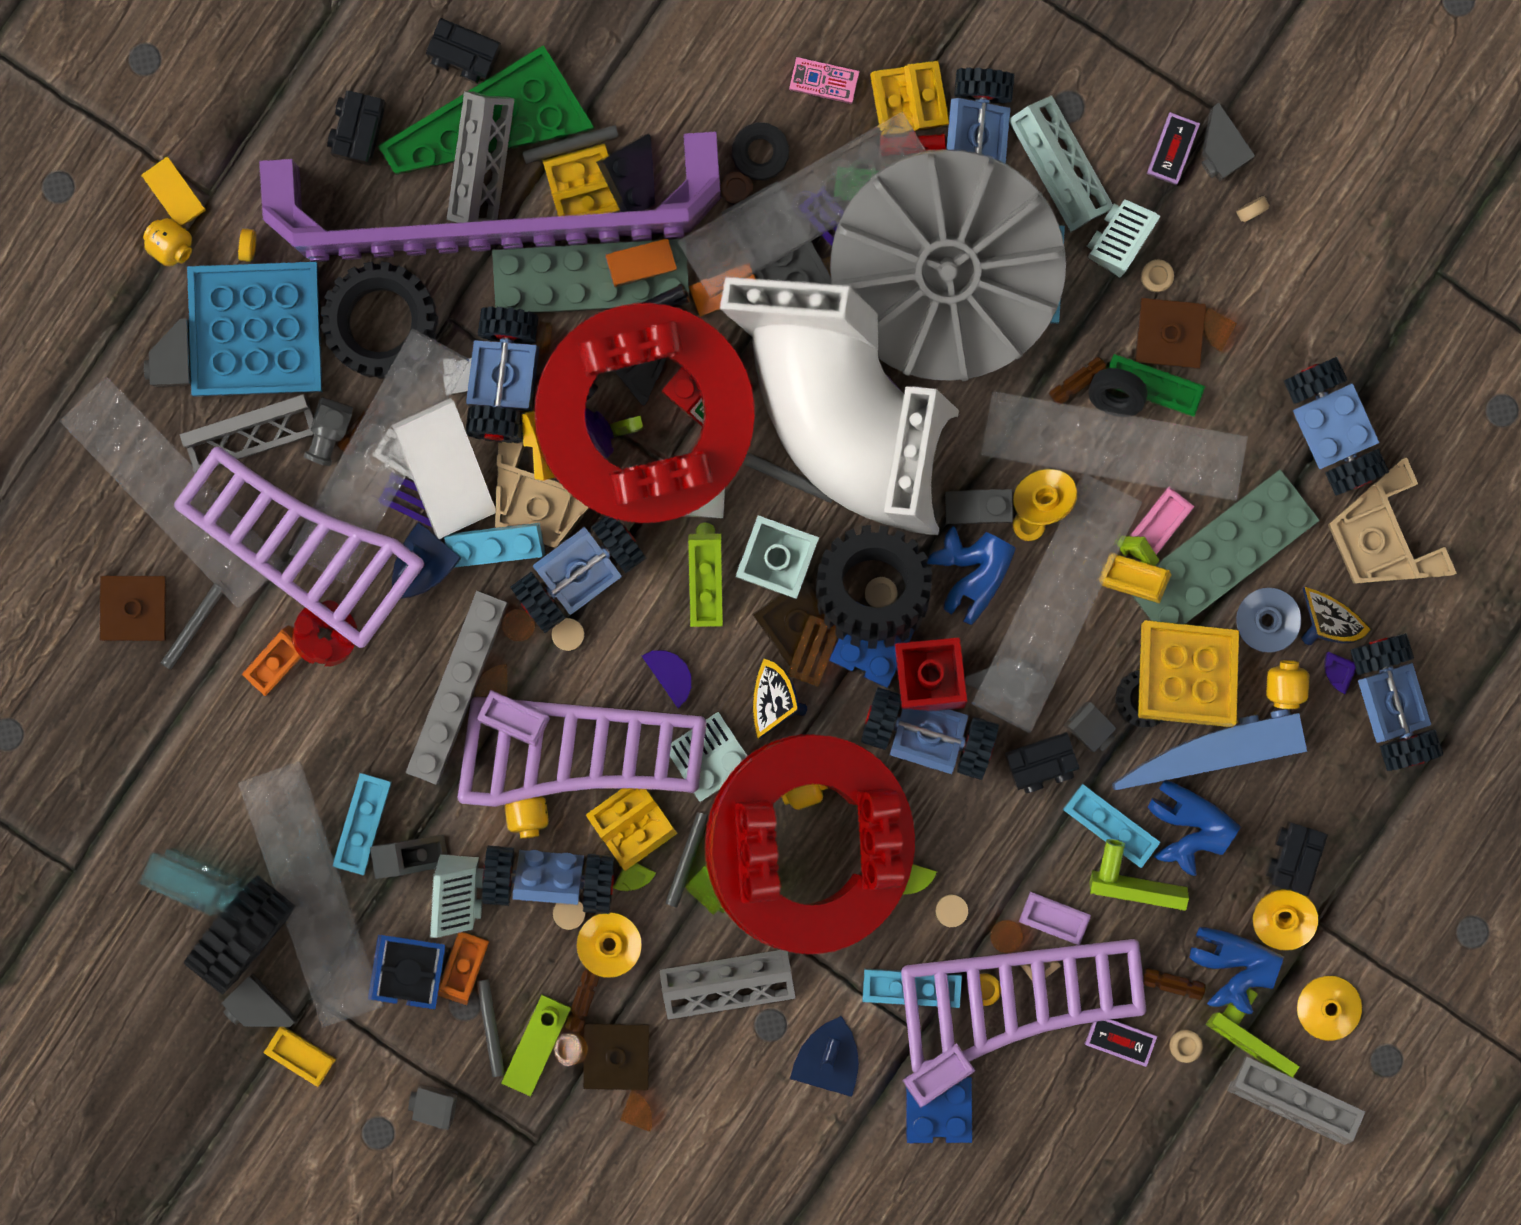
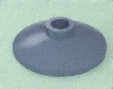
[1236,588,1301,652]

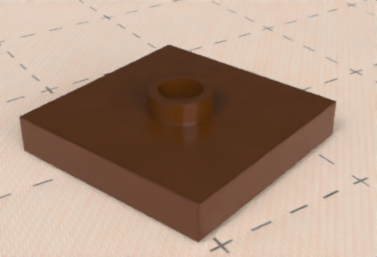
[1135,298,1206,369]
[100,576,167,641]

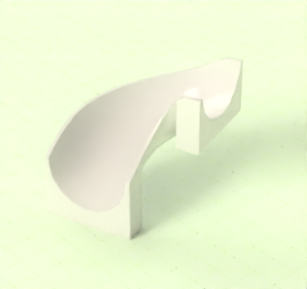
[720,277,959,535]

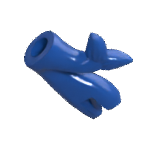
[927,526,1016,625]
[1148,780,1241,876]
[1189,927,1284,1014]

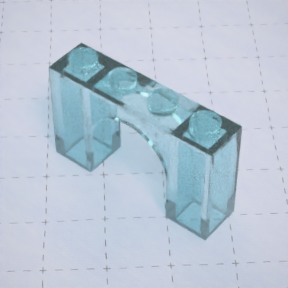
[139,848,243,916]

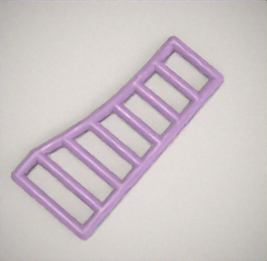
[174,447,424,648]
[458,697,706,807]
[901,939,1146,1072]

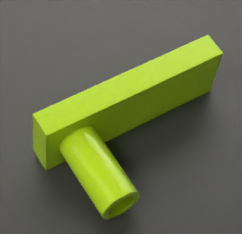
[688,522,723,627]
[1089,839,1189,911]
[1205,988,1299,1078]
[501,994,571,1097]

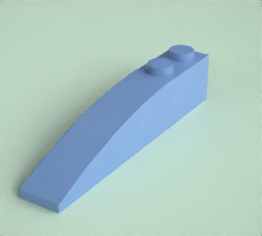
[1112,709,1307,790]

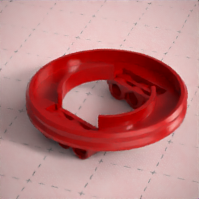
[535,303,755,523]
[705,734,915,954]

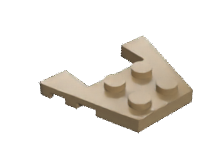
[495,442,589,549]
[1328,457,1457,584]

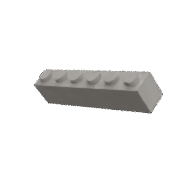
[406,591,509,785]

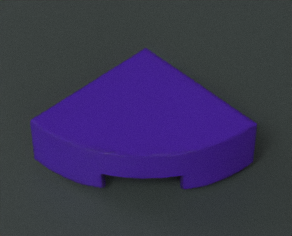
[1324,652,1356,694]

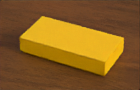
[141,156,206,227]
[1098,553,1171,603]
[264,1027,336,1087]

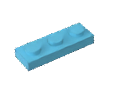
[444,523,546,568]
[332,773,392,875]
[1062,784,1161,868]
[862,968,962,1008]

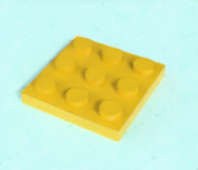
[1138,620,1239,727]

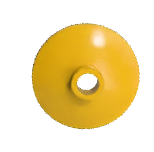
[1013,469,1077,525]
[1253,889,1318,950]
[577,912,642,978]
[1297,976,1362,1041]

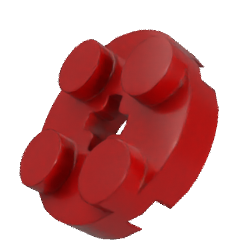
[292,600,357,666]

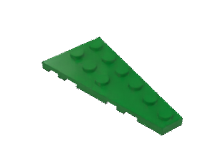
[378,45,594,175]

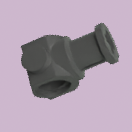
[304,397,353,466]

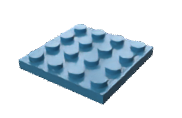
[187,262,322,397]

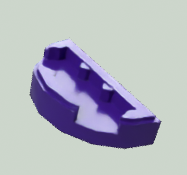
[585,404,614,459]
[641,650,692,709]

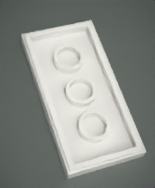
[392,398,496,539]

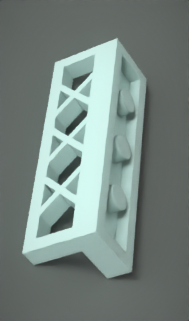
[1009,95,1113,232]

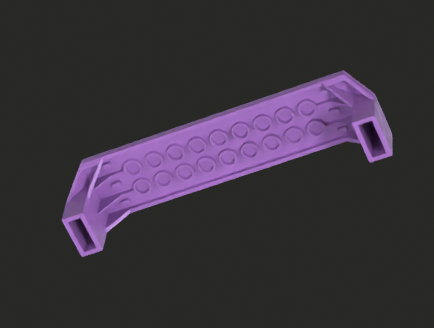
[259,132,721,262]

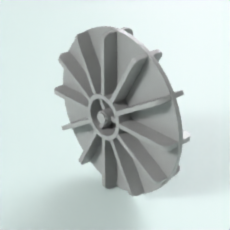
[830,149,1066,381]

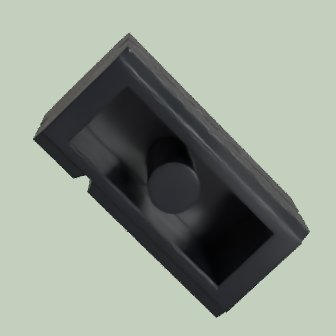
[426,18,502,84]
[327,90,386,166]
[1004,732,1079,794]
[1265,822,1328,896]

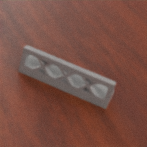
[447,91,515,223]
[180,395,315,473]
[660,950,796,1020]
[1227,1057,1365,1145]

